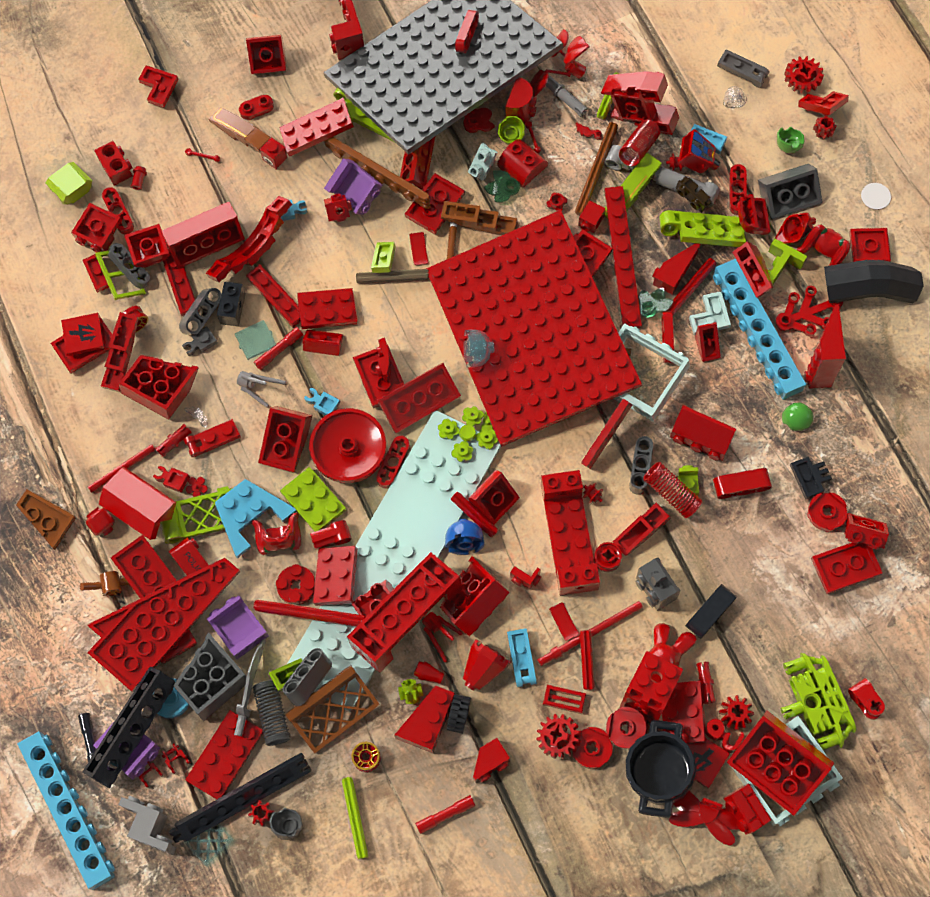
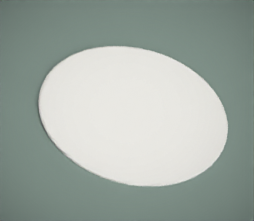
[861,183,891,209]

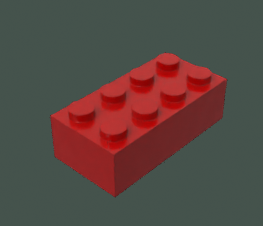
[161,202,245,269]

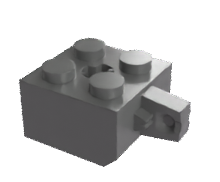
[635,557,681,611]

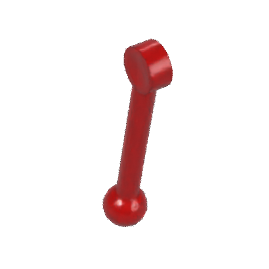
[525,121,541,153]
[185,148,220,162]

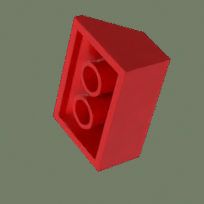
[670,405,736,461]

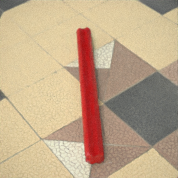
[253,599,366,626]

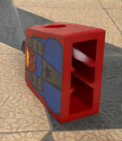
[678,129,720,173]

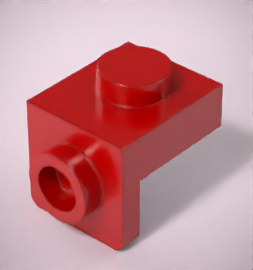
[510,566,542,590]

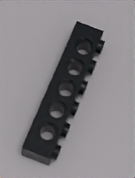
[82,667,176,789]

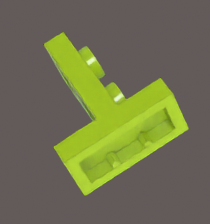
[768,239,807,291]

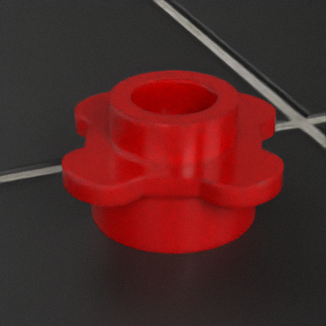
[546,192,568,211]

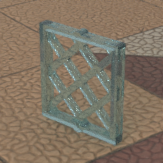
[184,824,234,867]

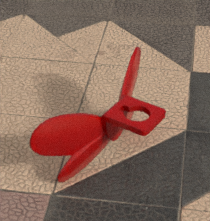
[669,791,739,846]

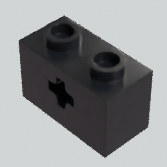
[217,282,246,327]

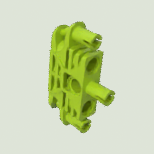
[780,653,857,750]

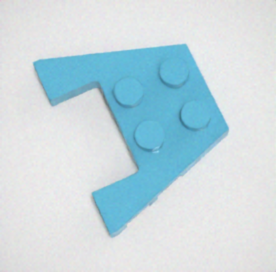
[215,479,296,558]

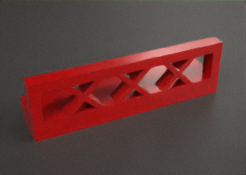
[400,136,436,189]

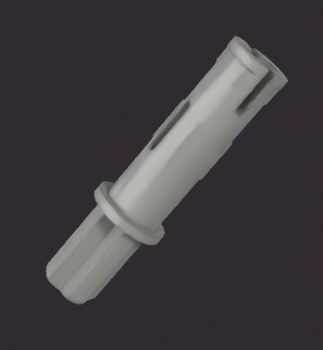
[545,76,588,117]

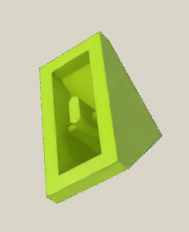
[269,658,303,691]

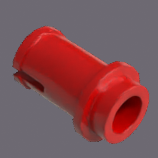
[130,166,147,190]

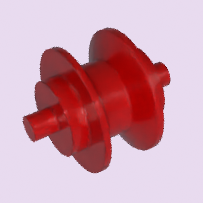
[666,153,684,171]
[583,483,603,504]

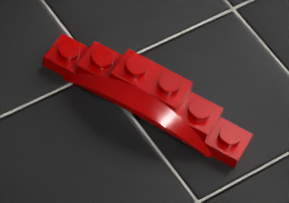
[206,196,293,283]

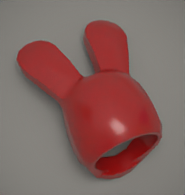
[649,623,697,683]

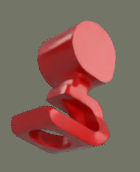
[705,719,744,753]

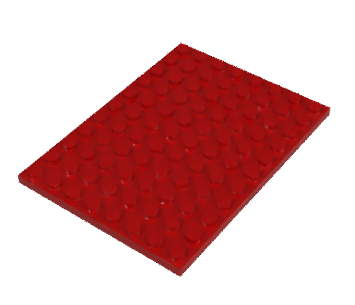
[426,210,642,447]

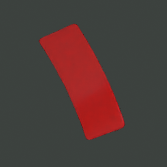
[409,232,428,265]
[549,602,579,641]

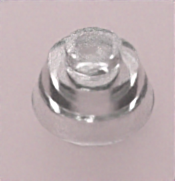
[723,86,747,109]

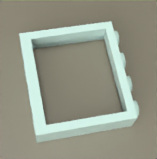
[613,324,690,422]
[731,716,843,826]

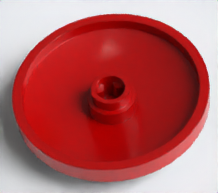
[309,408,387,483]

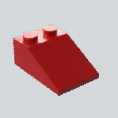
[258,406,313,473]

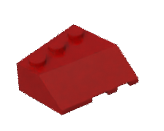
[119,355,199,420]
[440,556,510,637]

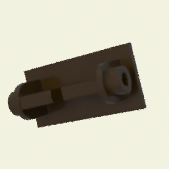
[676,176,712,213]

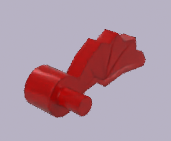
[576,122,602,140]

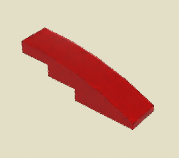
[101,312,139,392]

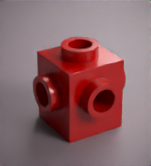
[324,194,352,222]

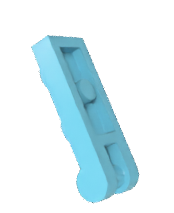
[507,628,537,687]

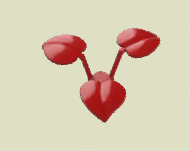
[530,29,590,97]

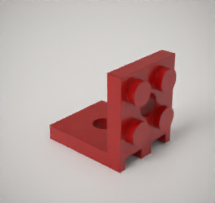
[619,651,683,723]

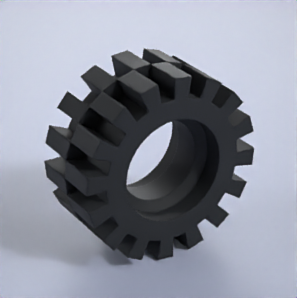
[447,694,471,734]

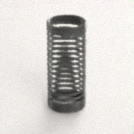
[252,680,291,746]

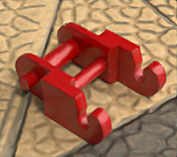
[162,743,190,774]
[139,761,163,788]

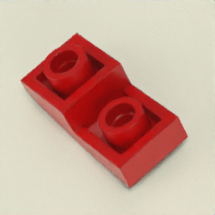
[375,337,390,382]

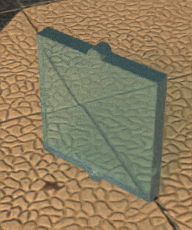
[235,320,276,360]

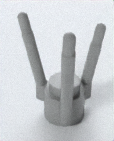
[237,371,286,408]

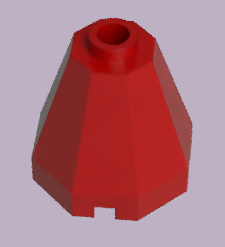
[463,639,511,691]

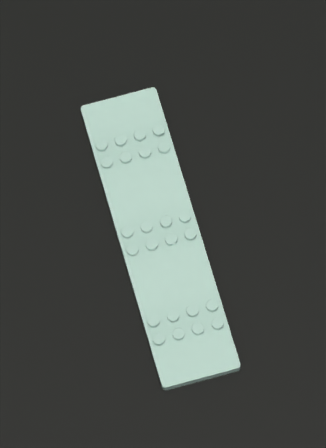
[287,411,501,712]

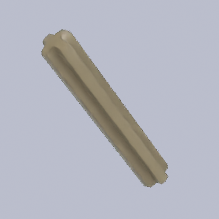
[356,269,429,284]

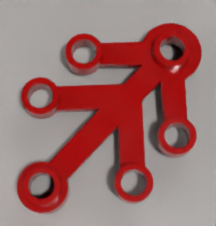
[775,286,843,337]

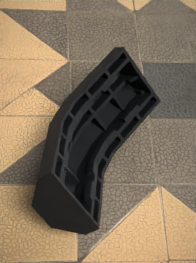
[824,260,924,304]

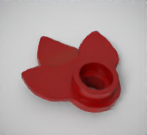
[463,108,495,133]

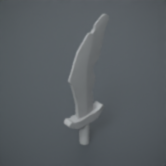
[234,639,266,737]

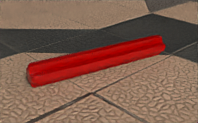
[666,258,717,315]

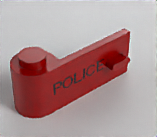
[168,537,208,576]

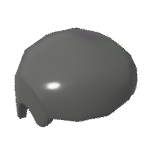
[269,808,303,840]

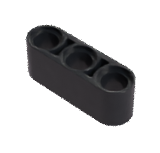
[685,584,737,639]

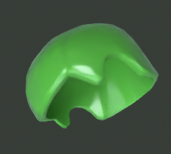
[777,127,805,153]
[782,403,813,431]

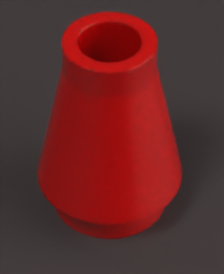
[413,661,444,684]

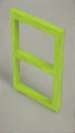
[95,247,146,300]

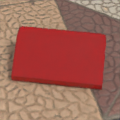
[303,329,343,356]

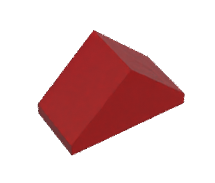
[695,322,721,362]

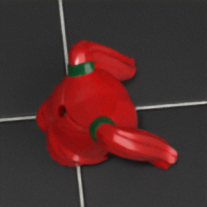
[797,224,850,266]
[251,513,301,555]

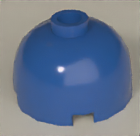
[445,519,485,555]

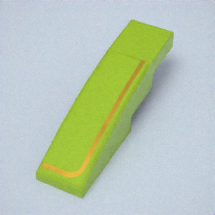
[605,153,662,219]

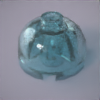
[463,330,494,367]

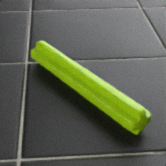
[342,777,368,859]

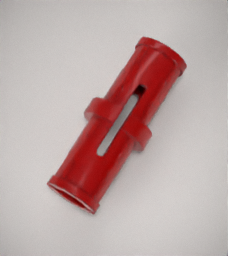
[155,424,192,457]
[696,662,716,704]

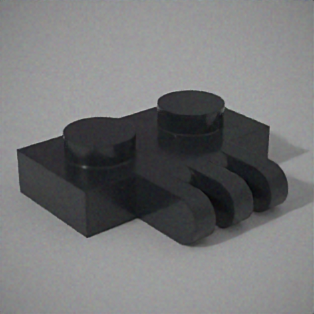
[790,457,832,500]

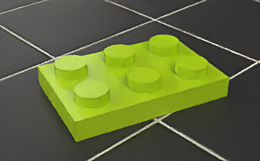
[280,467,346,532]

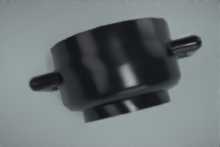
[625,720,696,818]

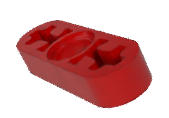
[455,10,479,53]
[729,164,747,215]
[102,187,134,235]
[661,312,674,363]
[376,436,410,488]

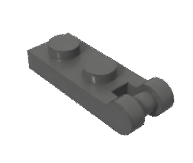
[717,49,770,87]

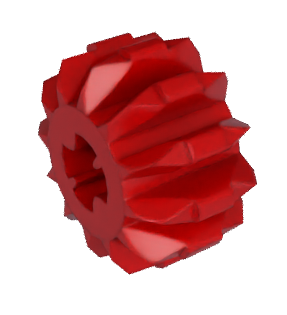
[719,695,754,731]

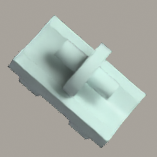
[468,143,498,181]

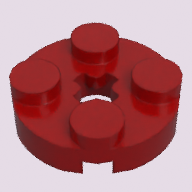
[807,492,848,532]
[276,564,315,605]
[606,707,648,749]
[572,727,613,769]

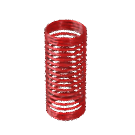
[619,120,661,166]
[643,462,702,518]

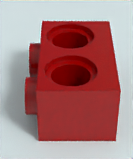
[94,141,133,186]

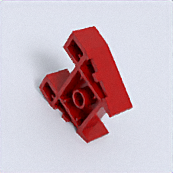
[601,71,680,135]

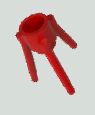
[422,611,463,662]

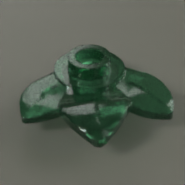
[484,170,520,203]
[638,288,674,318]

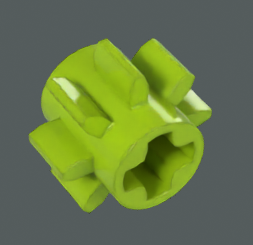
[398,679,423,704]

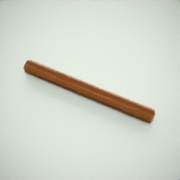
[575,122,618,215]

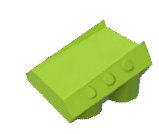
[45,162,93,205]

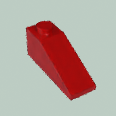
[732,242,773,298]
[652,243,701,295]

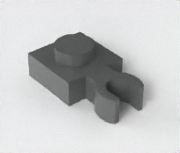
[182,326,217,356]

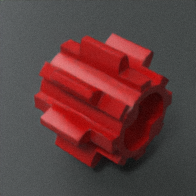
[813,116,837,140]
[248,800,275,827]

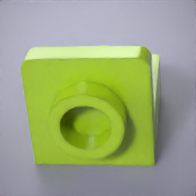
[677,465,699,496]

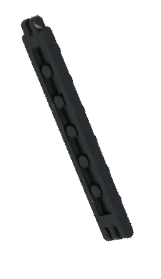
[169,753,312,843]

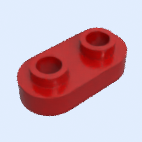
[239,95,274,120]

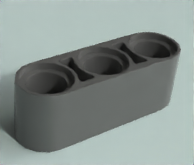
[179,288,221,335]
[629,436,653,495]
[283,648,332,706]

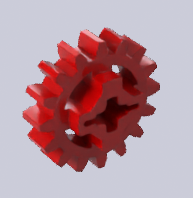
[784,56,824,94]
[536,714,581,759]

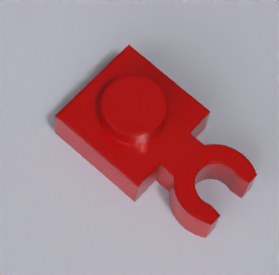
[153,466,190,493]

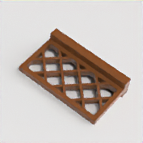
[285,665,380,754]

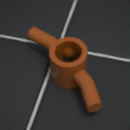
[80,571,129,596]

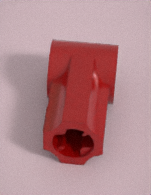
[310,520,352,550]

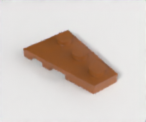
[16,489,76,550]

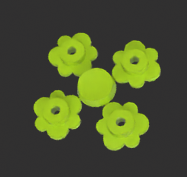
[438,406,498,462]

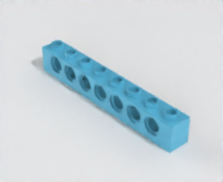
[713,259,806,400]
[17,731,115,890]

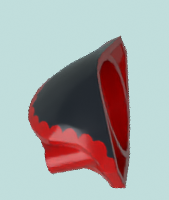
[775,213,816,243]

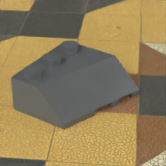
[174,632,247,721]

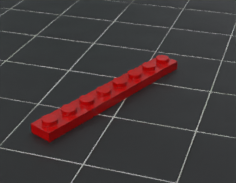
[604,186,642,328]

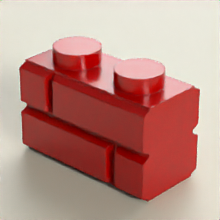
[723,783,771,835]

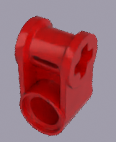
[848,678,885,719]

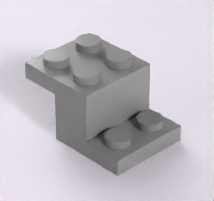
[118,796,177,855]

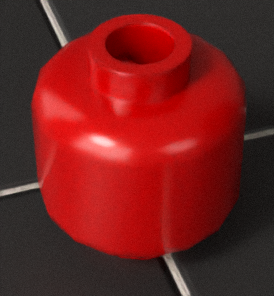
[86,507,115,537]

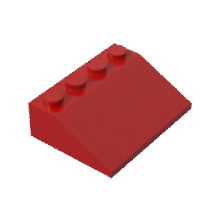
[804,305,846,389]
[727,710,834,816]

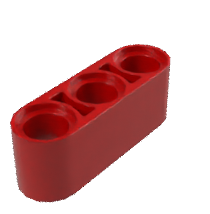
[713,468,772,499]

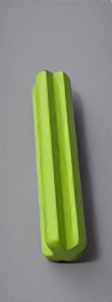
[597,72,620,120]

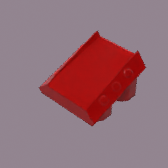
[352,580,394,617]

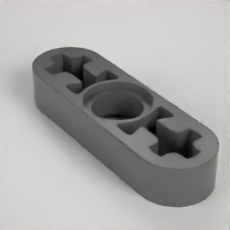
[108,243,150,289]

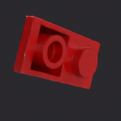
[473,738,510,783]

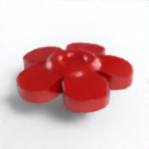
[186,477,208,497]

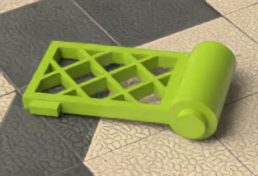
[160,486,233,544]

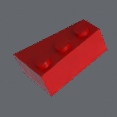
[394,686,455,753]

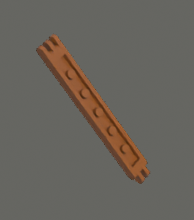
[324,137,431,209]

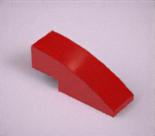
[612,502,672,556]

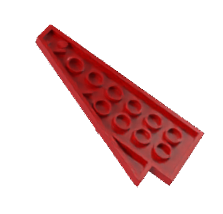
[87,558,241,692]

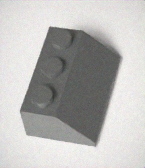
[758,163,823,219]

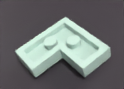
[689,292,731,335]

